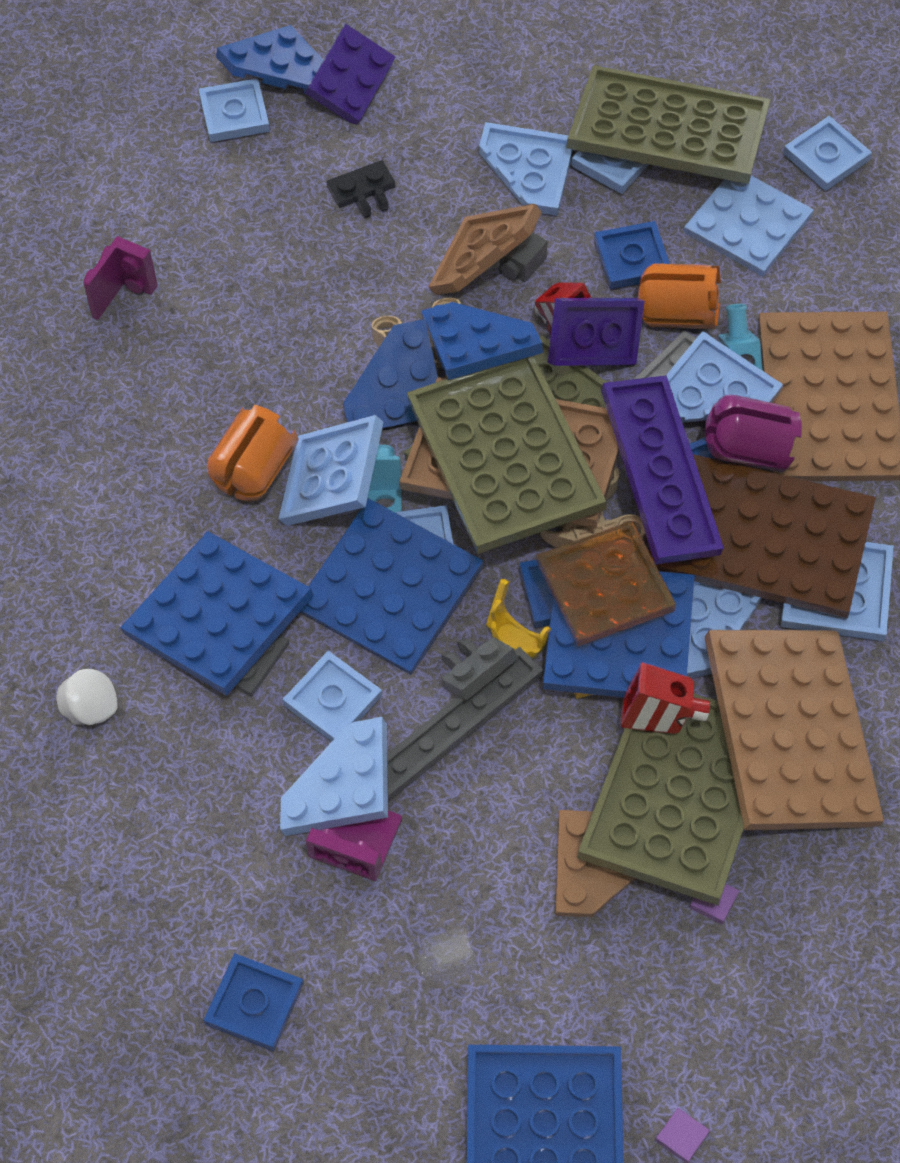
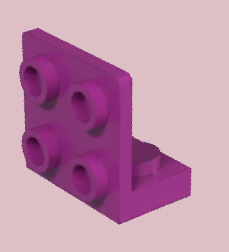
[83,236,158,320]
[306,810,402,881]

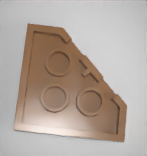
[428,204,542,295]
[555,810,637,917]

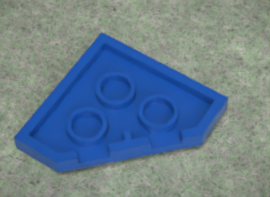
[216,25,323,94]
[421,302,543,380]
[342,319,438,429]

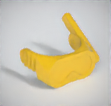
[486,579,551,659]

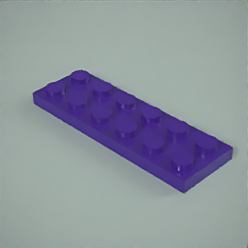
[601,375,724,565]

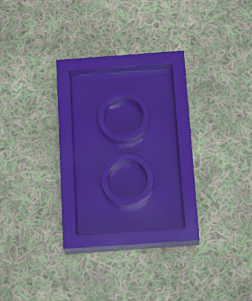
[305,23,396,125]
[547,298,645,366]

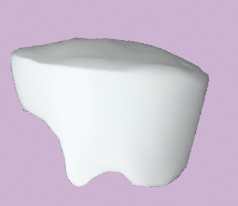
[56,669,118,725]

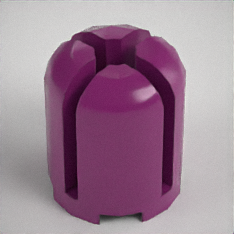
[705,394,802,472]

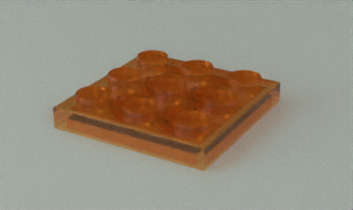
[537,521,676,646]

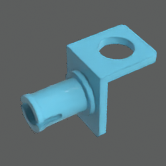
[718,304,762,370]
[368,444,402,512]

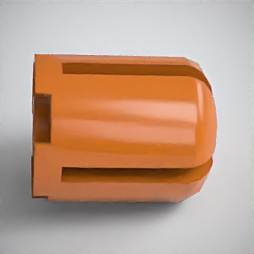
[638,263,721,329]
[207,405,299,502]

